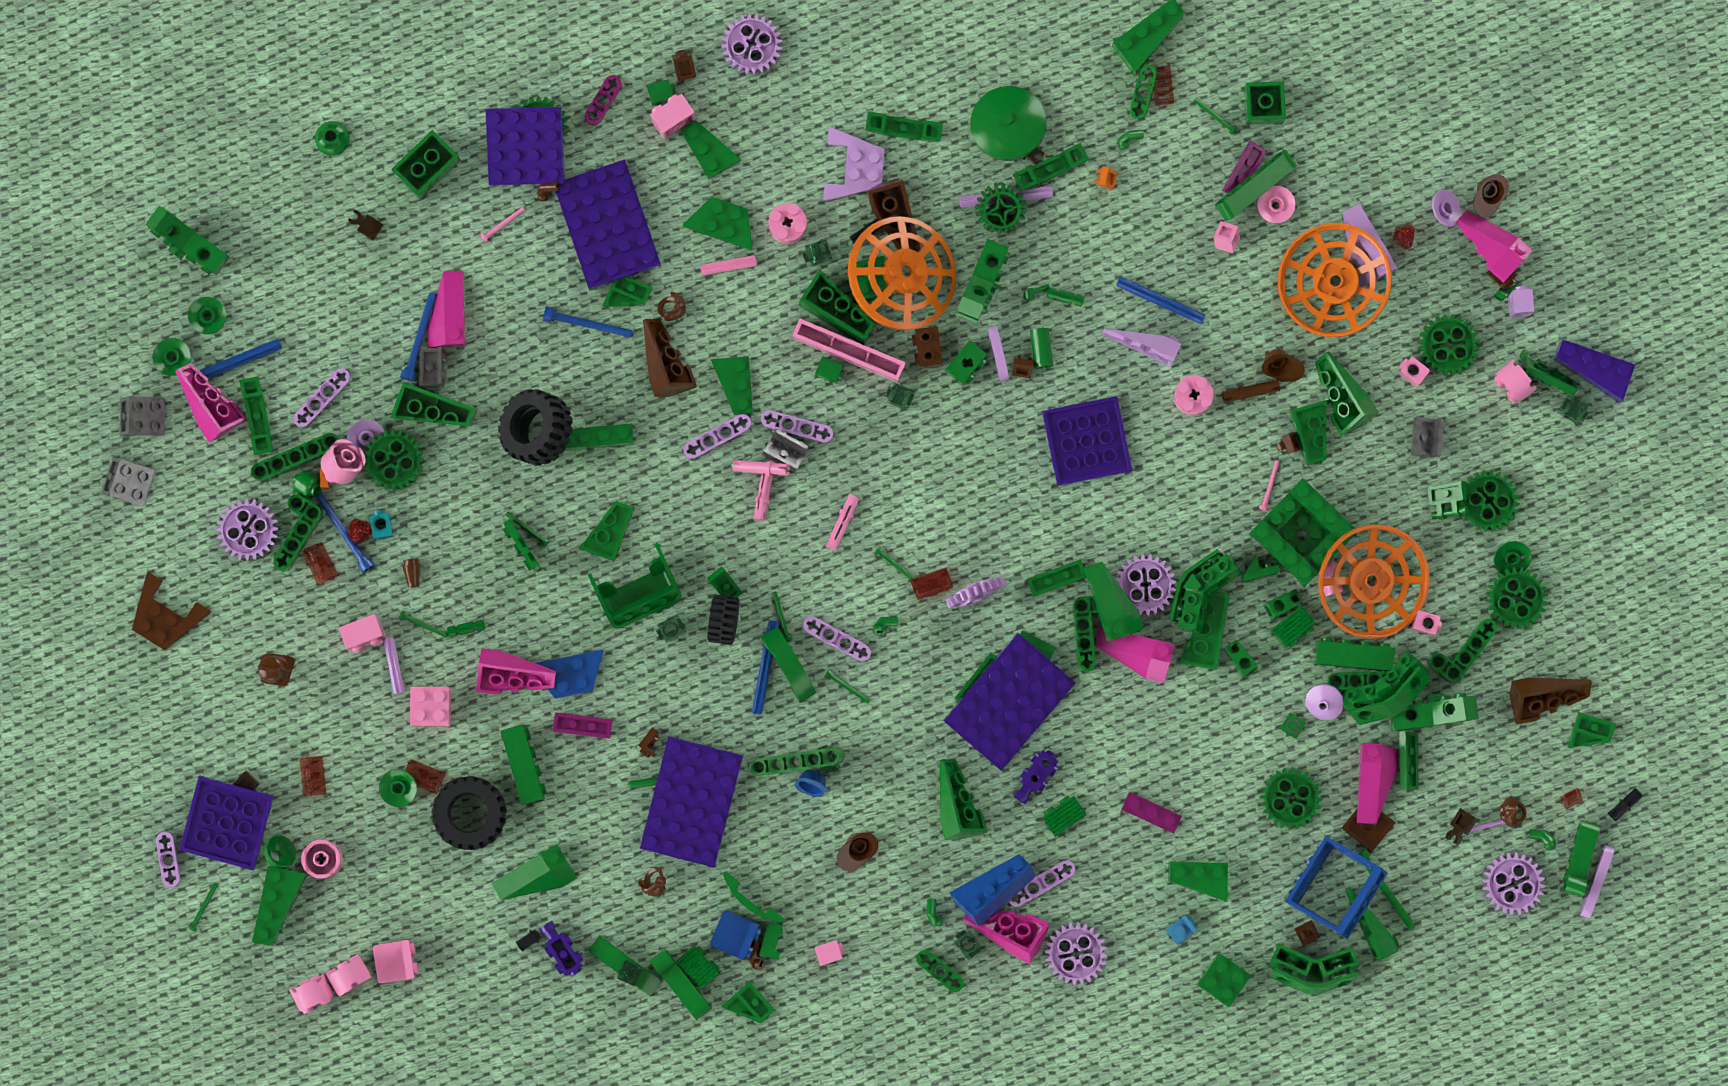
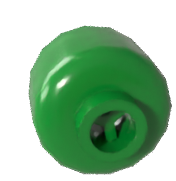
[292,471,322,499]

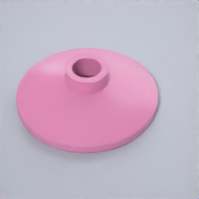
[1257,186,1295,224]

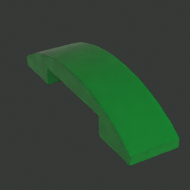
[865,111,943,142]
[1013,143,1089,191]
[239,376,273,455]
[760,627,816,703]
[723,871,786,923]
[588,935,662,996]

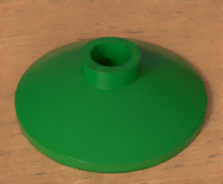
[188,297,226,335]
[153,338,191,376]
[1493,541,1532,575]
[379,769,417,807]

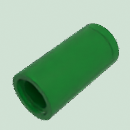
[1030,328,1054,369]

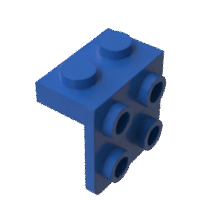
[710,911,761,960]

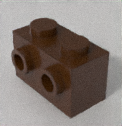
[912,326,943,369]

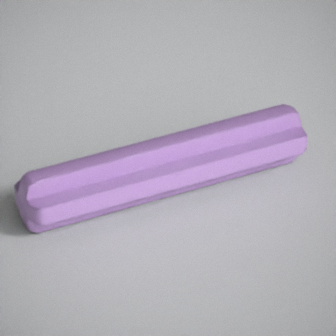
[384,638,404,694]

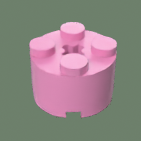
[769,203,807,244]
[1494,359,1537,404]
[1174,375,1214,416]
[321,439,366,484]
[301,840,343,879]
[325,954,372,997]
[290,973,335,1014]

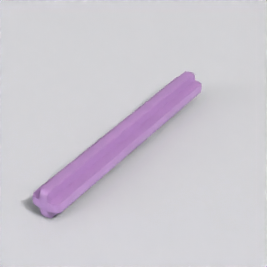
[959,186,1053,208]

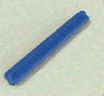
[1116,277,1205,324]
[199,339,282,379]
[752,620,779,715]

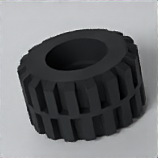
[707,594,740,645]

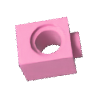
[1214,221,1240,253]
[1398,356,1430,387]
[1411,610,1442,636]
[814,940,845,966]

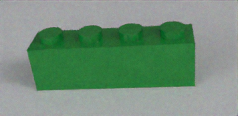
[565,424,634,451]
[1314,638,1395,672]
[501,724,547,805]

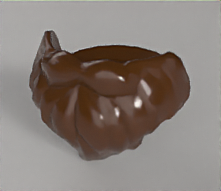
[657,292,686,321]
[1499,796,1527,828]
[638,867,666,897]

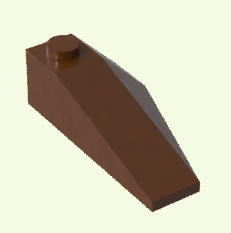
[867,178,921,252]
[643,319,697,397]
[1510,677,1592,724]

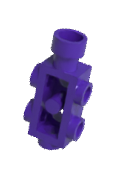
[1013,750,1059,805]
[539,921,583,977]

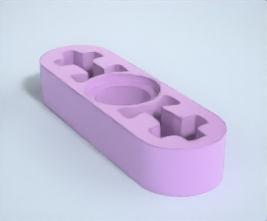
[987,326,1009,382]
[156,832,181,888]

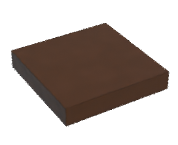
[1341,809,1396,853]

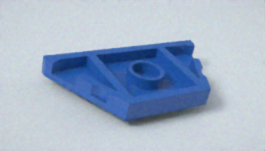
[535,649,603,699]

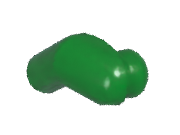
[1117,130,1144,150]
[872,617,898,636]
[1529,829,1556,850]
[926,898,943,927]

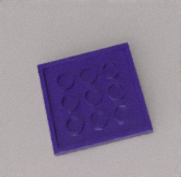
[485,107,565,185]
[1042,396,1133,486]
[179,775,274,871]

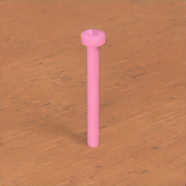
[480,207,525,242]
[1259,461,1280,511]

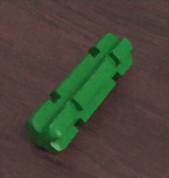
[1047,287,1084,307]
[447,620,485,637]

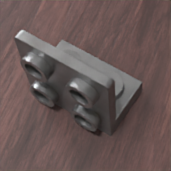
[120,396,165,437]
[101,457,155,506]

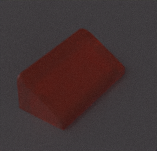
[302,542,339,586]
[910,568,953,600]
[300,756,326,797]
[405,759,446,794]

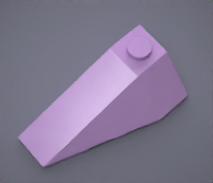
[1342,204,1397,287]
[1102,329,1181,367]

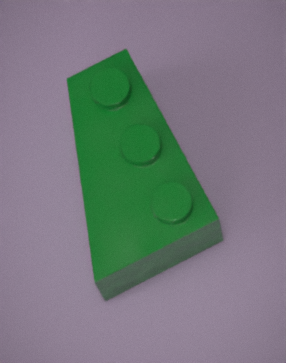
[1168,862,1228,902]

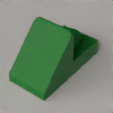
[1241,555,1281,583]
[707,566,743,597]

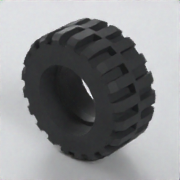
[498,389,573,466]
[431,776,507,850]

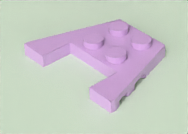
[824,127,884,202]

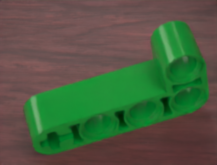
[273,494,323,572]
[1073,596,1098,673]
[1428,619,1497,683]
[1560,820,1600,897]
[649,949,712,1020]

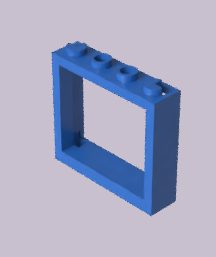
[1285,836,1388,939]

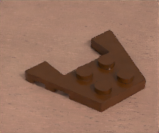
[132,572,211,650]

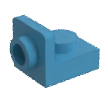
[1166,915,1197,945]

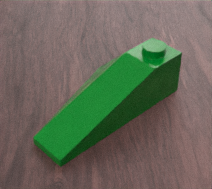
[1315,352,1379,436]
[1084,562,1144,641]

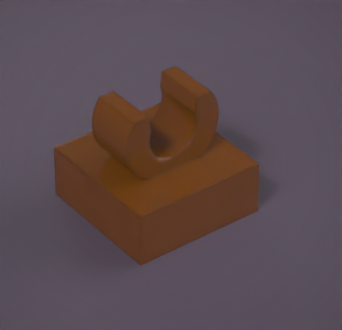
[1012,355,1034,379]
[1276,431,1300,454]
[1294,920,1320,946]

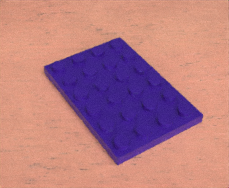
[556,159,661,290]
[943,633,1076,771]
[640,736,743,868]

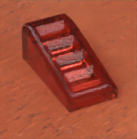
[1150,65,1174,106]

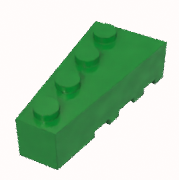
[390,382,478,426]
[252,866,308,946]

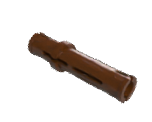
[1222,379,1280,404]

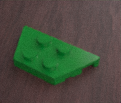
[683,197,753,251]

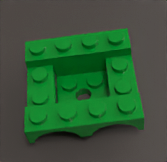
[1249,478,1357,587]

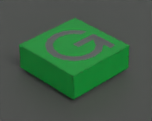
[1279,713,1306,739]

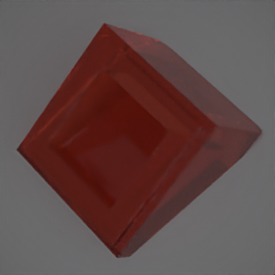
[1560,788,1582,810]

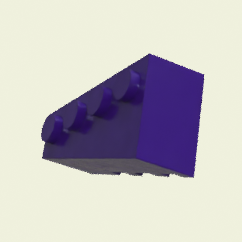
[1554,339,1635,403]

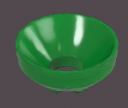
[315,121,350,156]
[263,835,297,869]

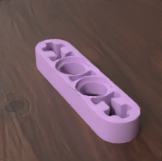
[293,368,351,428]
[761,410,833,443]
[683,414,751,459]
[803,616,871,662]
[1579,845,1615,919]
[1008,861,1075,907]

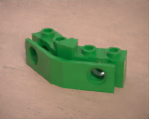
[145,206,230,276]
[956,239,1010,323]
[1169,549,1242,634]
[1344,651,1431,725]
[1390,693,1479,732]
[1269,943,1360,995]

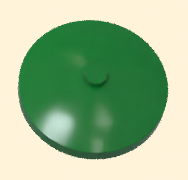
[970,86,1047,161]

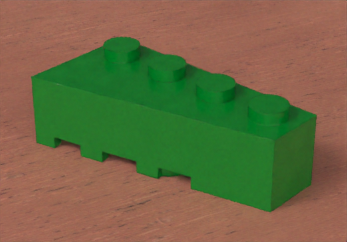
[1112,0,1185,76]
[799,269,875,345]

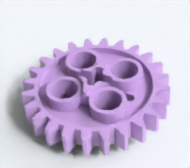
[721,13,782,76]
[216,499,279,561]
[1115,554,1176,616]
[946,576,1007,608]
[1482,852,1545,915]
[1044,922,1108,985]

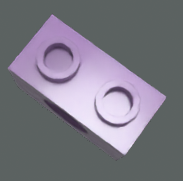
[1508,286,1534,318]

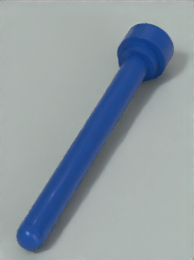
[400,292,436,382]
[543,306,634,337]
[316,493,375,573]

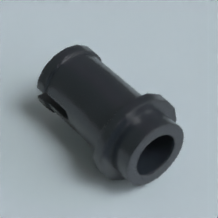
[516,929,541,952]

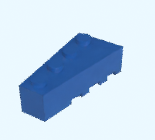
[949,854,1036,927]

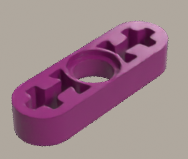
[585,75,622,126]

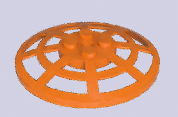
[848,216,956,330]
[1277,223,1392,338]
[1318,524,1430,639]

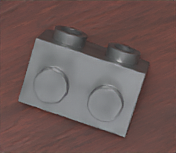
[420,347,447,387]
[1411,417,1444,458]
[762,429,809,473]

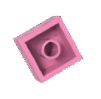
[650,94,696,140]
[339,614,387,654]
[410,687,451,727]

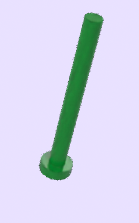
[1194,98,1237,134]
[505,512,550,547]
[874,546,918,583]
[772,592,793,642]
[399,611,448,638]
[824,669,870,704]
[188,883,218,932]

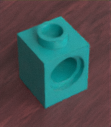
[369,510,394,540]

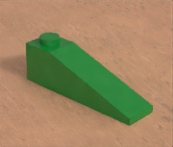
[939,759,987,840]
[491,844,577,900]
[1344,887,1399,960]

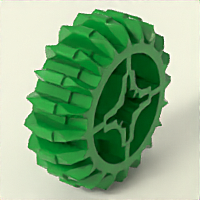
[975,182,1027,234]

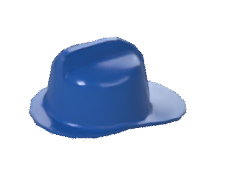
[795,769,828,797]

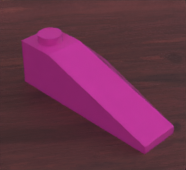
[1456,210,1533,283]
[427,271,466,348]
[176,363,247,443]
[1094,627,1175,683]
[476,648,556,694]
[1357,743,1399,825]
[963,910,1050,964]

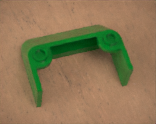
[588,543,682,629]

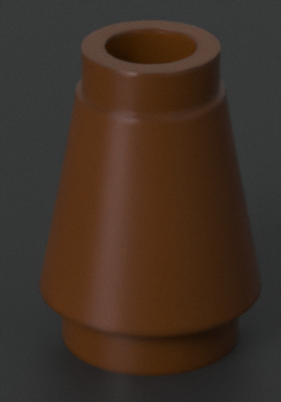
[402,559,421,587]

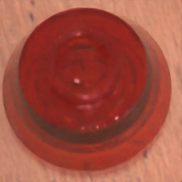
[1393,224,1415,250]
[349,518,372,544]

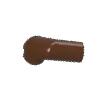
[537,182,560,202]
[748,941,765,970]

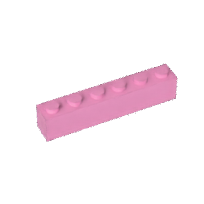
[792,319,906,383]

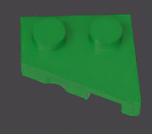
[603,277,653,307]
[1567,712,1616,748]
[722,981,775,1023]

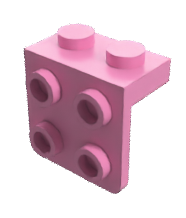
[373,940,419,983]

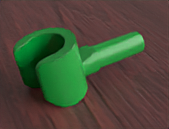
[1494,283,1520,301]
[1024,284,1050,300]

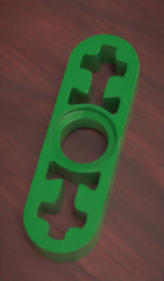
[1130,65,1158,119]
[916,950,964,992]

